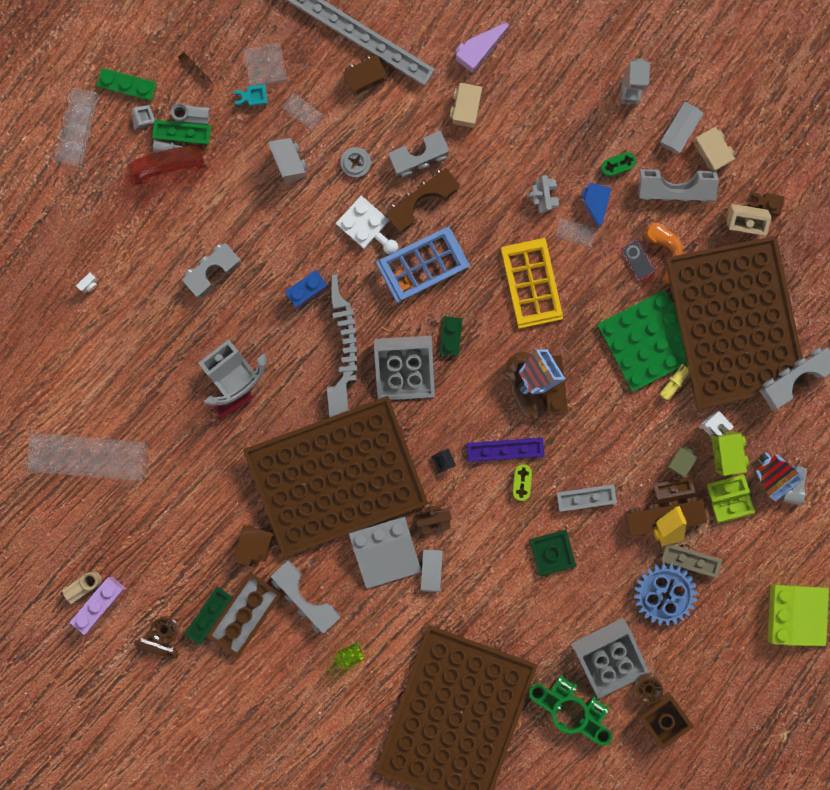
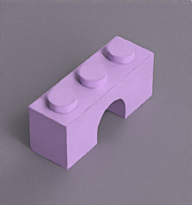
[70,577,126,635]

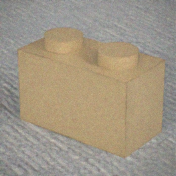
[450,83,482,128]
[693,126,735,172]
[726,204,772,236]

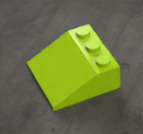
[767,584,829,646]

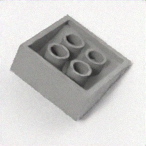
[374,336,435,400]
[349,517,421,589]
[571,618,650,699]

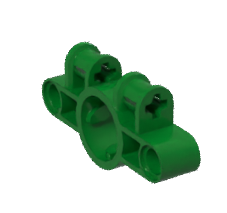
[528,674,612,746]

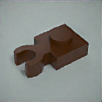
[748,192,785,216]

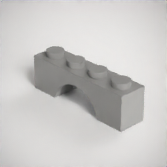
[620,59,650,105]
[638,169,719,202]
[759,347,830,410]
[270,560,341,634]

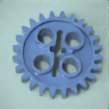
[634,562,698,626]

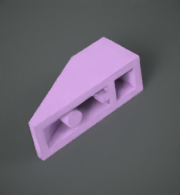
[455,23,509,73]

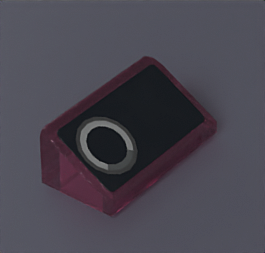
[619,238,656,282]

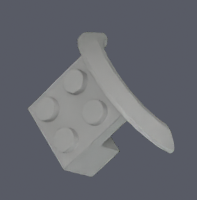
[199,339,267,406]

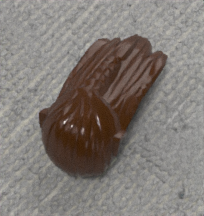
[503,351,546,419]

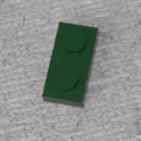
[440,316,463,357]

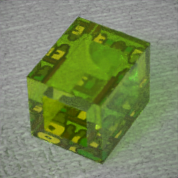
[334,641,366,670]

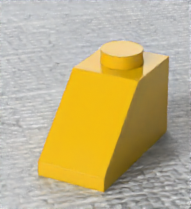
[653,506,687,546]

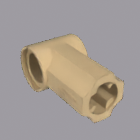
[62,572,102,604]

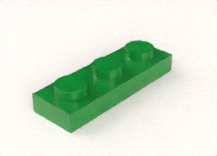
[97,68,157,102]
[152,120,212,146]

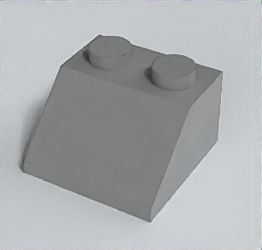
[268,138,308,185]

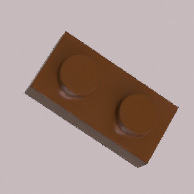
[653,477,696,504]

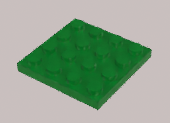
[597,290,687,392]

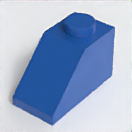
[581,182,612,228]

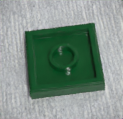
[529,529,577,577]

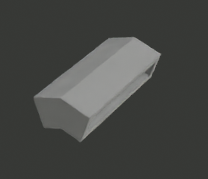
[661,102,704,154]

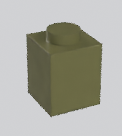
[666,447,697,478]

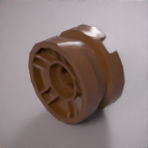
[150,616,179,644]
[634,673,663,704]

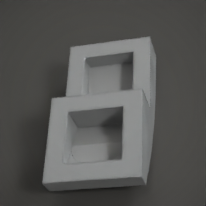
[421,549,443,592]

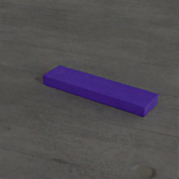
[466,437,545,462]

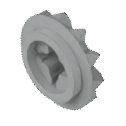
[341,147,371,178]

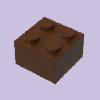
[636,692,694,750]

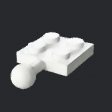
[336,196,398,255]

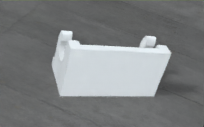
[698,411,734,436]

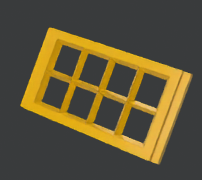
[501,238,563,329]

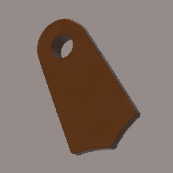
[134,637,179,659]

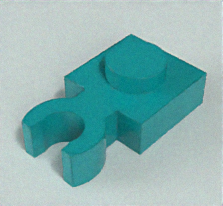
[234,84,268,107]

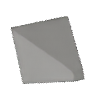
[132,105,155,130]

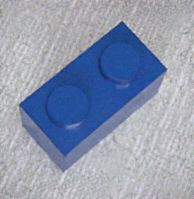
[285,270,328,310]

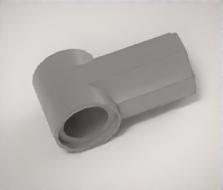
[171,103,210,125]
[781,465,807,506]

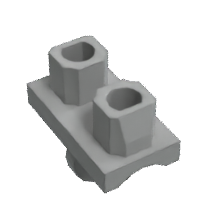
[527,175,559,214]

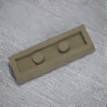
[661,544,723,578]

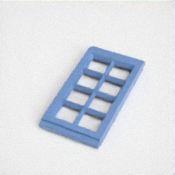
[376,227,470,303]

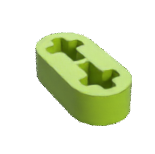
[513,465,532,501]

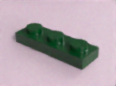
[184,586,233,645]

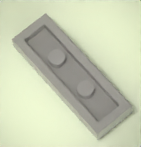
[556,484,617,512]

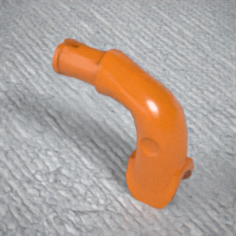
[644,223,683,284]

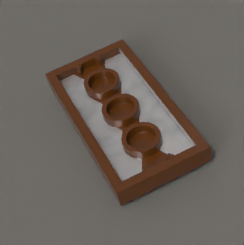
[206,572,283,658]

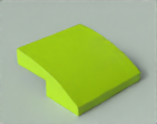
[707,475,755,524]

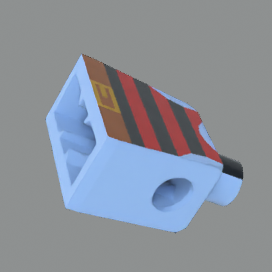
[519,349,565,394]
[756,453,805,502]

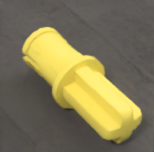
[660,364,689,400]

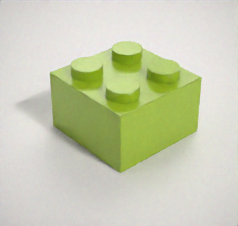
[711,431,749,476]

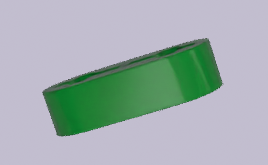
[601,152,636,177]

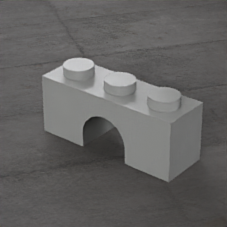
[388,131,450,178]
[182,242,243,299]

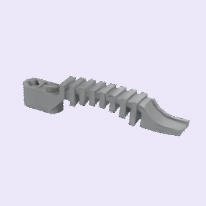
[327,275,357,417]

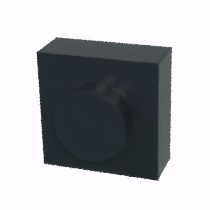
[431,448,456,473]

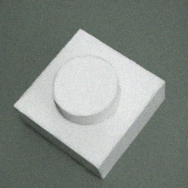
[76,273,99,293]

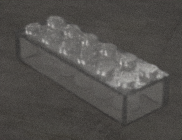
[26,433,149,481]

